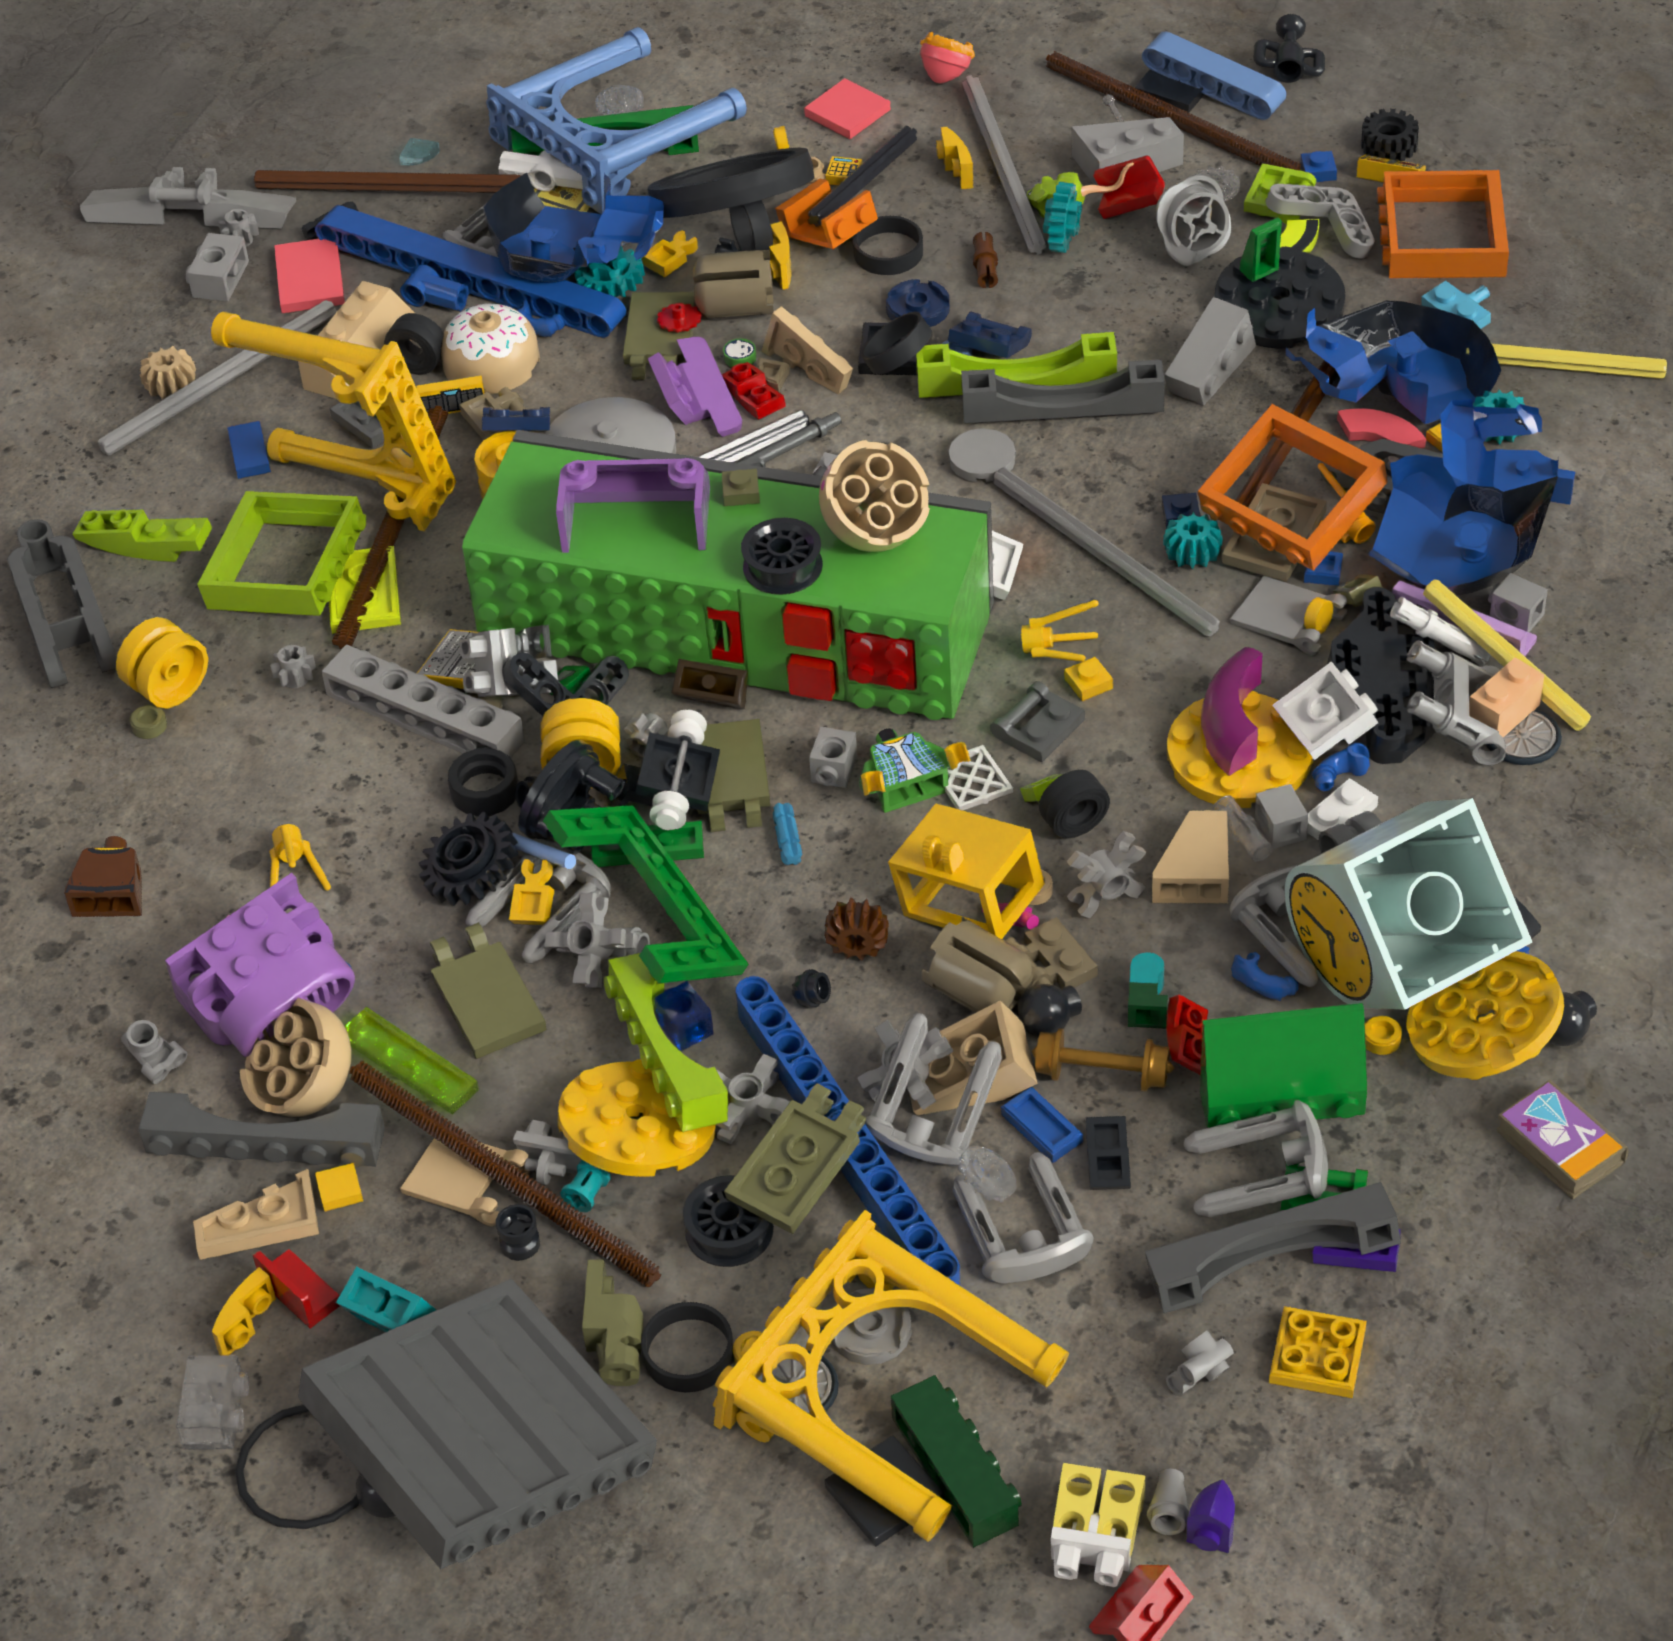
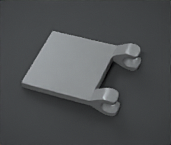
[1230,576,1347,656]

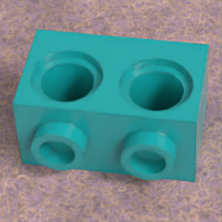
[336,1266,437,1332]

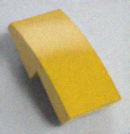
[936,127,973,189]
[769,221,791,290]
[212,1267,276,1359]

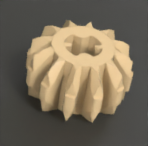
[140,346,196,400]

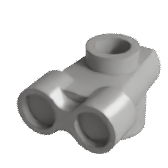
[121,1020,188,1084]
[1166,1330,1234,1396]

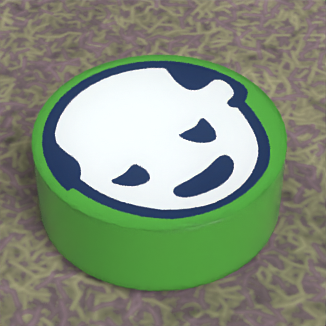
[723,339,756,367]

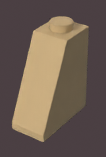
[1152,810,1229,903]

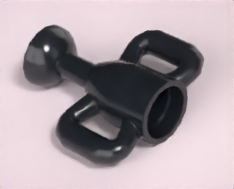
[1253,14,1325,83]

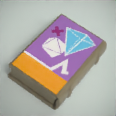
[1497,1080,1629,1200]

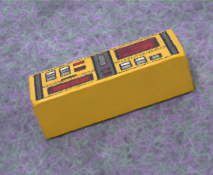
[1356,155,1426,182]

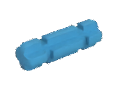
[772,802,802,865]

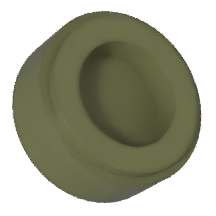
[130,705,167,739]

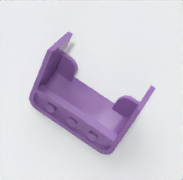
[556,458,710,553]

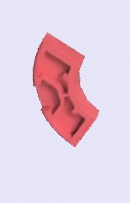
[1337,408,1426,449]

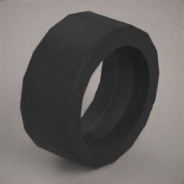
[448,748,518,817]

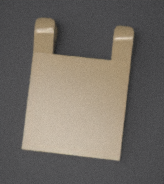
[400,1138,531,1226]

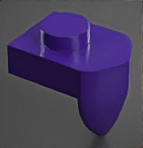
[1186,1479,1235,1553]

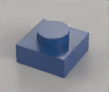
[1300,151,1337,182]

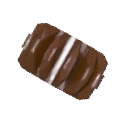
[824,897,889,961]

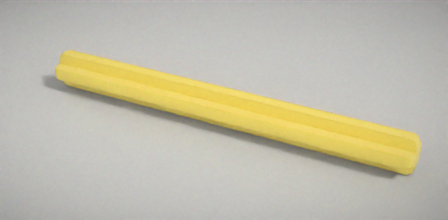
[1466,343,1667,379]
[1423,579,1591,731]

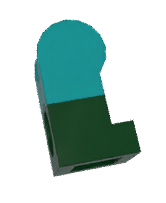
[1128,952,1168,1029]

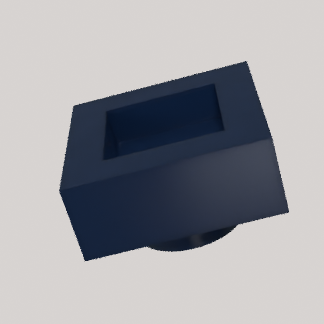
[1162,493,1201,529]

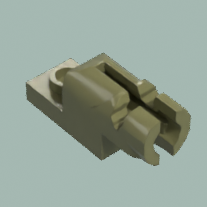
[582,1260,644,1386]

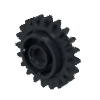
[419,812,518,906]

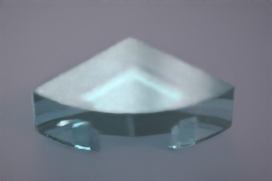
[399,138,440,166]

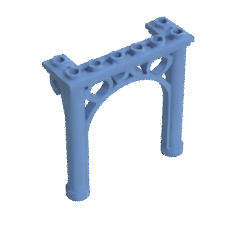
[486,27,747,214]

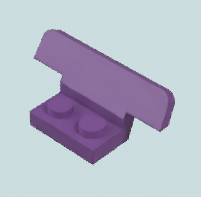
[648,337,742,437]

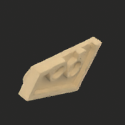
[761,306,853,394]
[193,1169,319,1260]

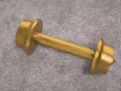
[1031,1028,1175,1092]

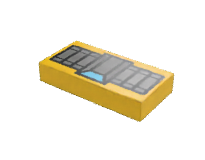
[416,376,484,414]

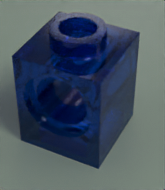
[654,981,714,1051]

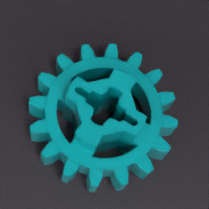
[1043,182,1082,253]
[574,246,645,298]

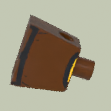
[64,836,142,917]

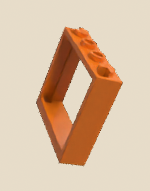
[1377,170,1509,278]
[1197,404,1388,571]

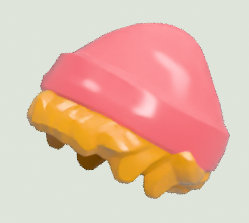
[920,32,975,84]

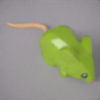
[1026,162,1134,218]

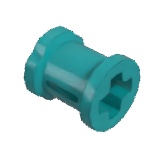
[560,1160,611,1213]

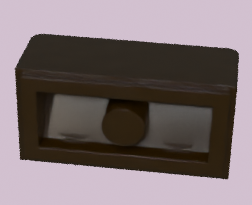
[671,659,748,709]

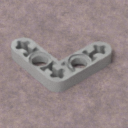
[1265,184,1375,258]

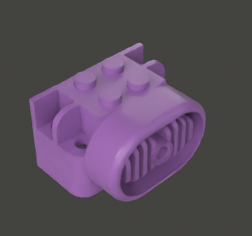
[165,873,355,1058]

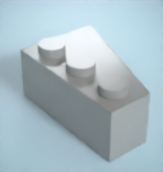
[1072,117,1184,185]
[1164,297,1256,406]

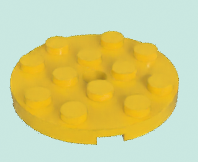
[1167,691,1313,808]
[1406,951,1564,1080]
[557,1059,716,1177]

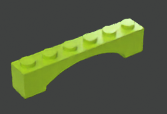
[916,332,1117,398]
[604,953,728,1132]

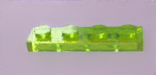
[345,1007,479,1115]

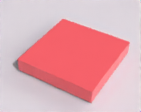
[804,78,891,139]

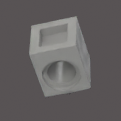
[1488,573,1548,632]
[809,727,857,788]
[1255,784,1308,849]

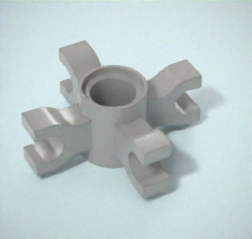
[1067,831,1146,918]
[544,893,638,988]
[857,1020,953,1110]
[709,1054,790,1144]

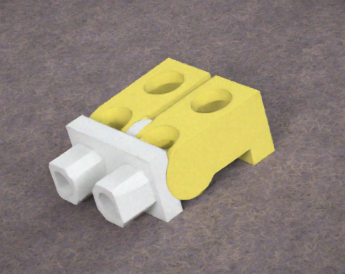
[1051,1463,1145,1587]

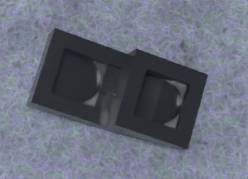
[1085,1116,1131,1190]

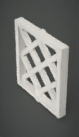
[945,745,1013,811]

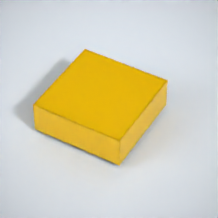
[315,1163,363,1212]

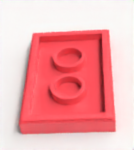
[274,239,345,313]

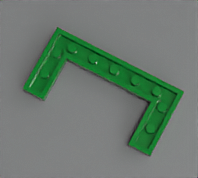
[543,806,749,984]

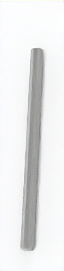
[962,75,1046,255]
[98,300,337,456]
[994,468,1220,637]

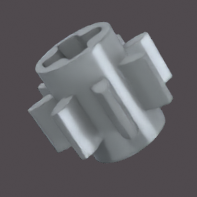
[218,209,259,247]
[270,645,316,688]
[624,713,669,757]

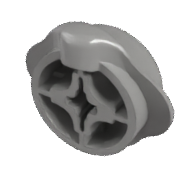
[1156,173,1231,266]

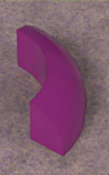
[1201,647,1263,776]

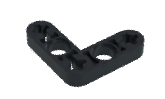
[503,652,629,717]

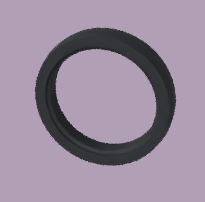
[648,147,814,218]

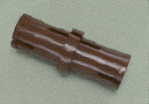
[973,232,998,288]

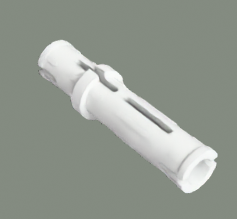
[1390,597,1491,666]

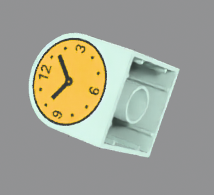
[1285,798,1532,1010]

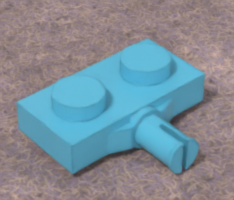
[1421,281,1491,329]

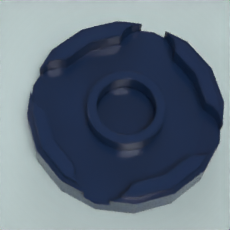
[886,279,950,327]

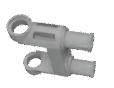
[1407,640,1506,765]

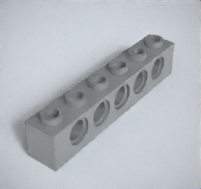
[322,644,525,757]

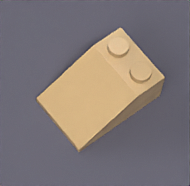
[909,1001,1038,1115]

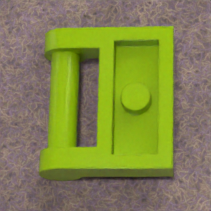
[1244,163,1317,225]

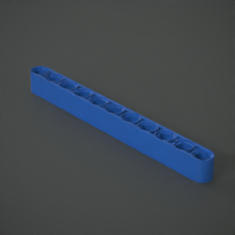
[315,205,626,338]
[735,976,961,1286]

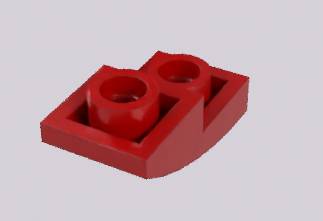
[721,362,786,420]
[1167,994,1208,1075]

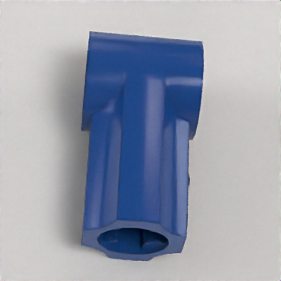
[400,265,469,312]

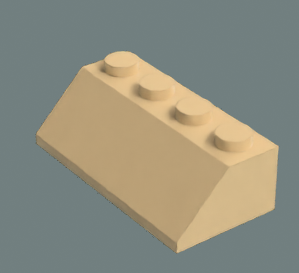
[298,281,415,399]

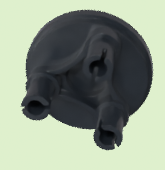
[518,740,625,854]

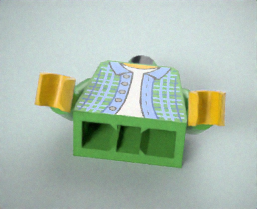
[859,728,971,813]

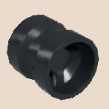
[496,1204,540,1261]

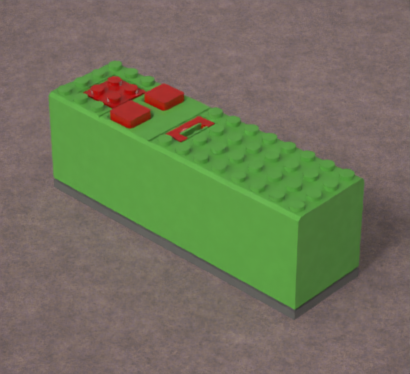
[462,430,994,720]

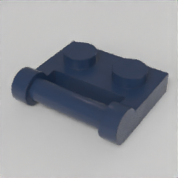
[948,311,1032,358]
[482,407,550,431]

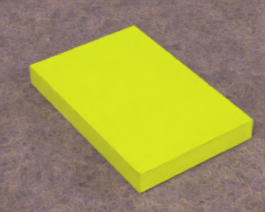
[329,546,401,634]

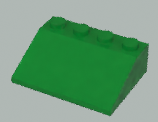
[1200,1003,1367,1128]

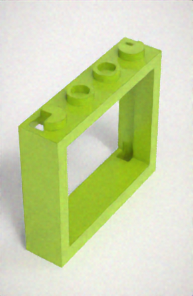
[197,491,366,616]

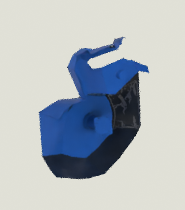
[484,173,664,283]
[1286,300,1501,424]
[1367,399,1559,596]

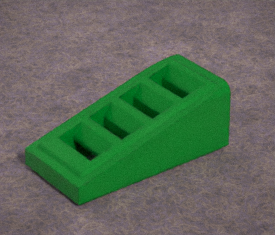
[1240,217,1282,282]

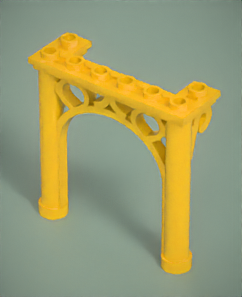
[211,312,456,532]
[713,1210,1069,1542]

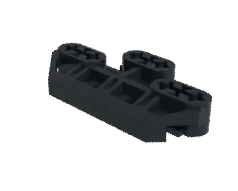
[1327,587,1436,764]

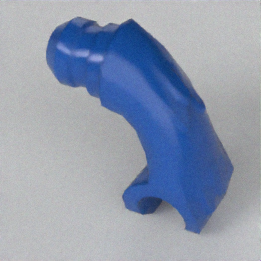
[511,300,565,337]
[1312,743,1370,791]
[1231,952,1299,1001]

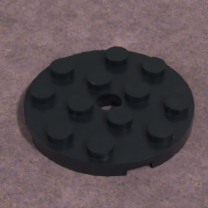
[1214,246,1346,349]

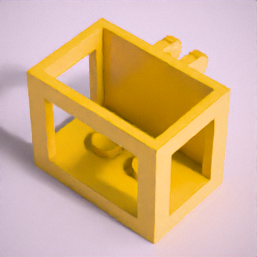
[888,803,1045,939]

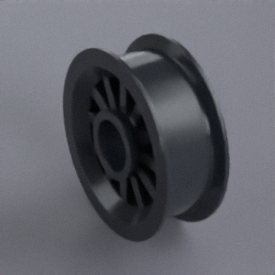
[741,518,823,595]
[683,1175,774,1267]

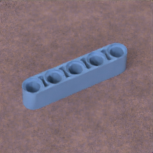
[1142,32,1286,120]

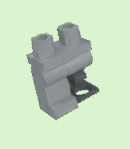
[459,625,558,698]

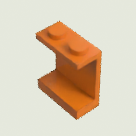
[775,178,878,249]

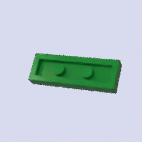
[592,821,704,867]

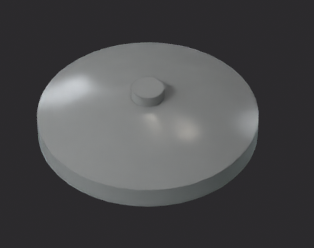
[545,397,676,454]

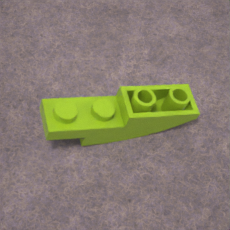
[72,509,212,562]

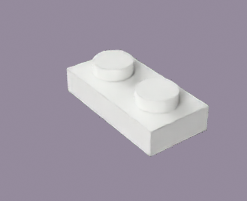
[1307,778,1378,840]

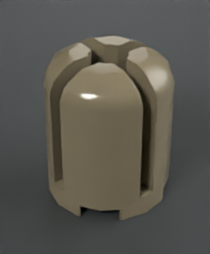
[693,250,774,318]
[922,917,1033,1013]

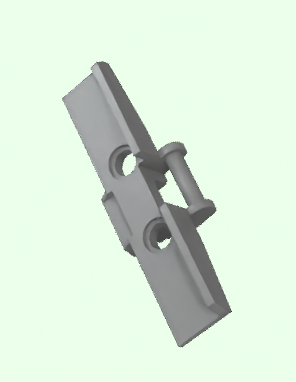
[80,167,296,229]

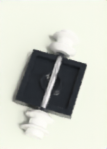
[635,710,720,830]

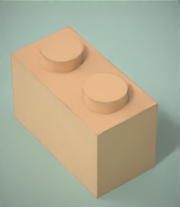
[1469,657,1544,737]

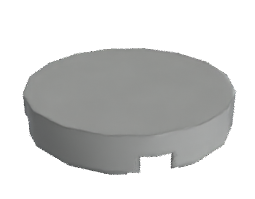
[948,428,1016,482]
[832,1288,912,1365]

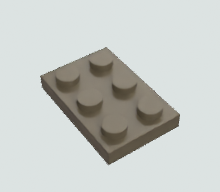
[1222,483,1327,582]

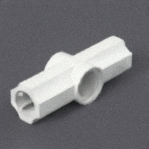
[498,151,583,192]

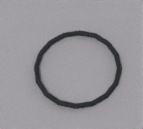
[235,1404,360,1529]

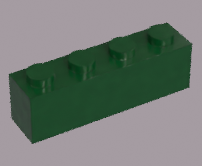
[891,1375,1022,1548]

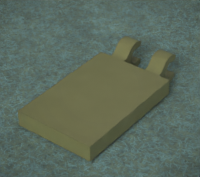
[623,292,696,380]
[697,719,771,832]
[430,922,547,1059]
[724,1083,867,1234]

